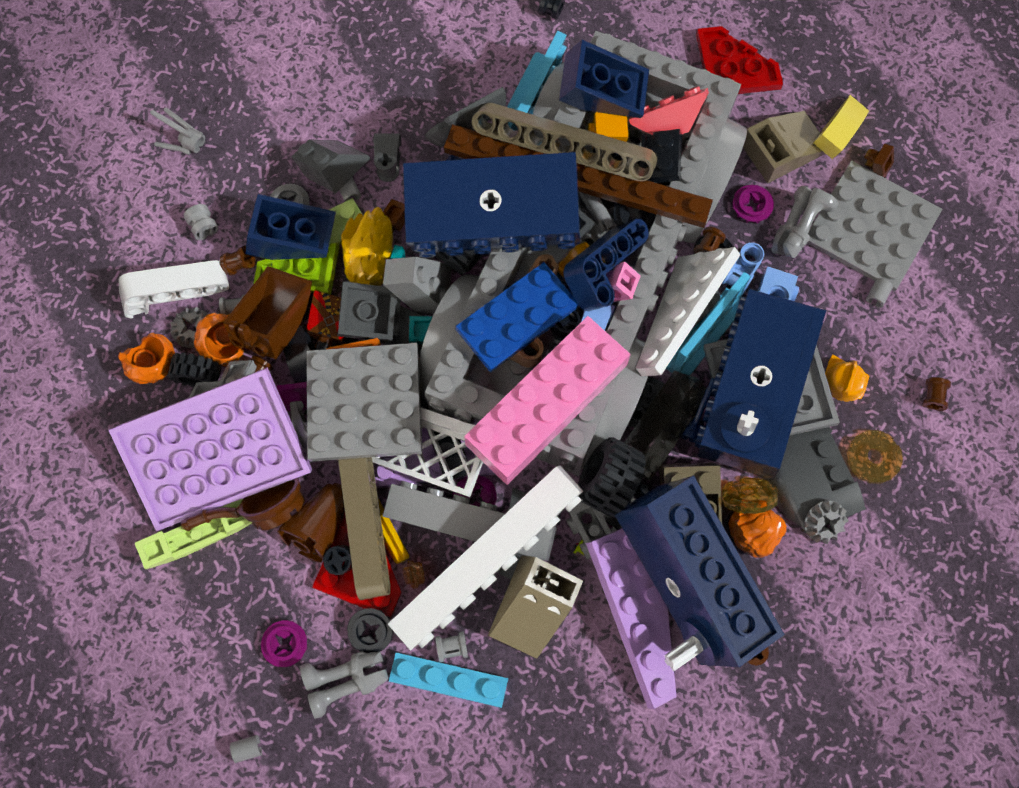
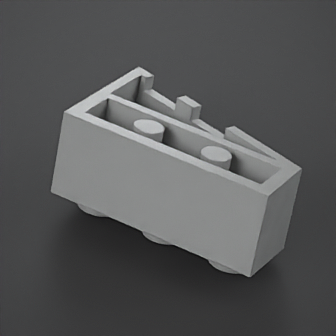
[383,257,452,315]

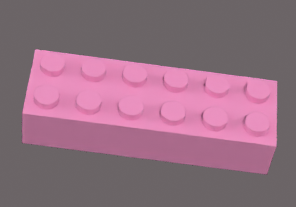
[464,316,631,485]

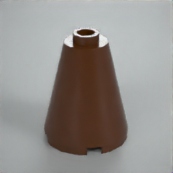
[276,483,345,563]

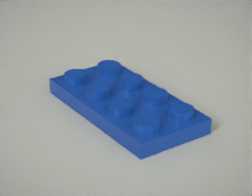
[455,262,579,373]

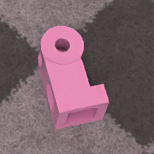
[606,262,640,302]

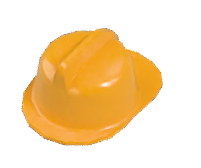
[825,354,870,402]

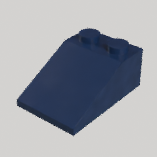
[559,40,649,118]
[246,194,336,260]

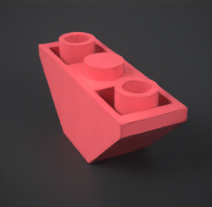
[629,86,709,135]

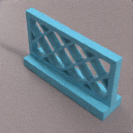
[666,272,751,383]

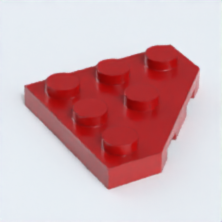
[696,26,783,94]
[312,513,402,619]

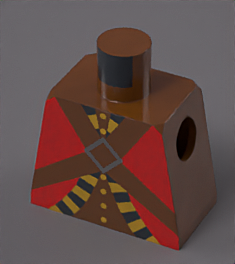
[307,290,351,350]

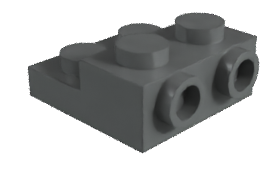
[337,281,401,345]

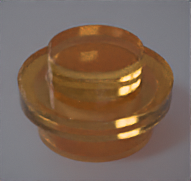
[403,560,425,589]

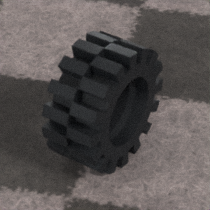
[167,353,222,388]

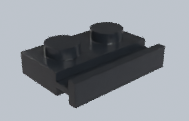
[640,129,682,183]

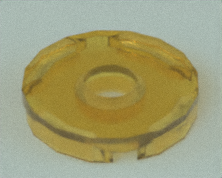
[846,430,903,484]
[721,477,778,514]

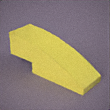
[813,95,869,159]

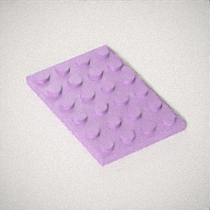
[109,367,312,531]

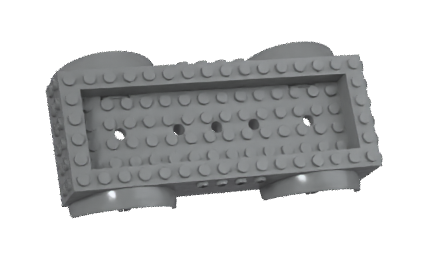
[419,31,747,476]

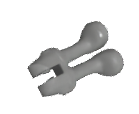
[771,186,839,258]
[300,651,389,719]

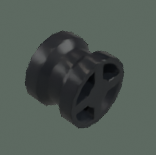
[538,0,565,20]
[323,545,353,575]

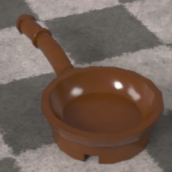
[181,478,305,531]

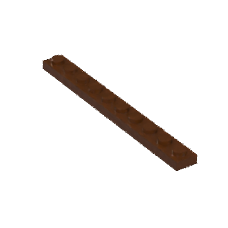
[444,124,713,228]

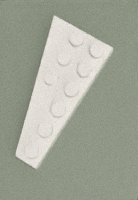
[636,247,740,376]

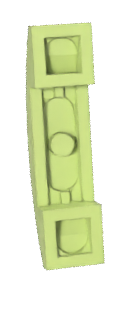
[135,499,252,569]

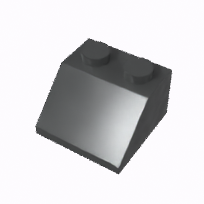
[291,139,370,194]

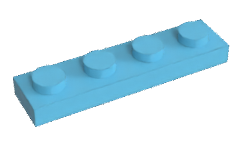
[389,653,508,708]

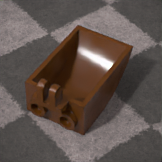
[223,266,312,359]

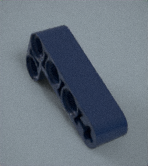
[564,219,649,311]

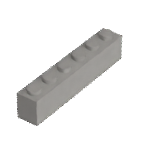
[382,481,557,561]

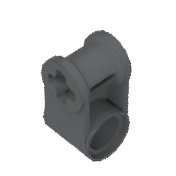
[374,133,402,182]

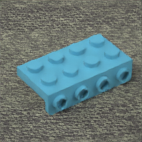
[507,31,567,131]

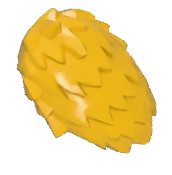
[341,207,393,286]

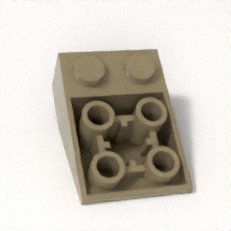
[743,111,825,184]
[659,462,722,524]
[488,555,583,659]

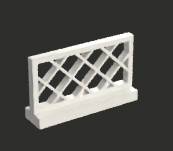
[372,408,483,497]

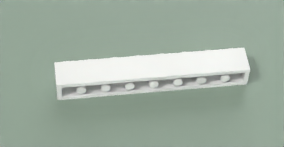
[388,465,583,651]

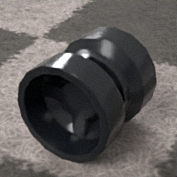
[550,310,580,341]

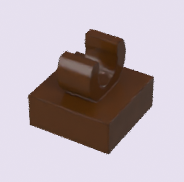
[864,144,894,178]

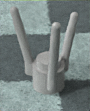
[150,108,205,155]

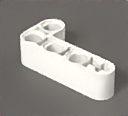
[119,260,230,318]

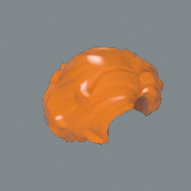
[194,313,244,367]
[118,333,175,384]
[728,500,786,558]

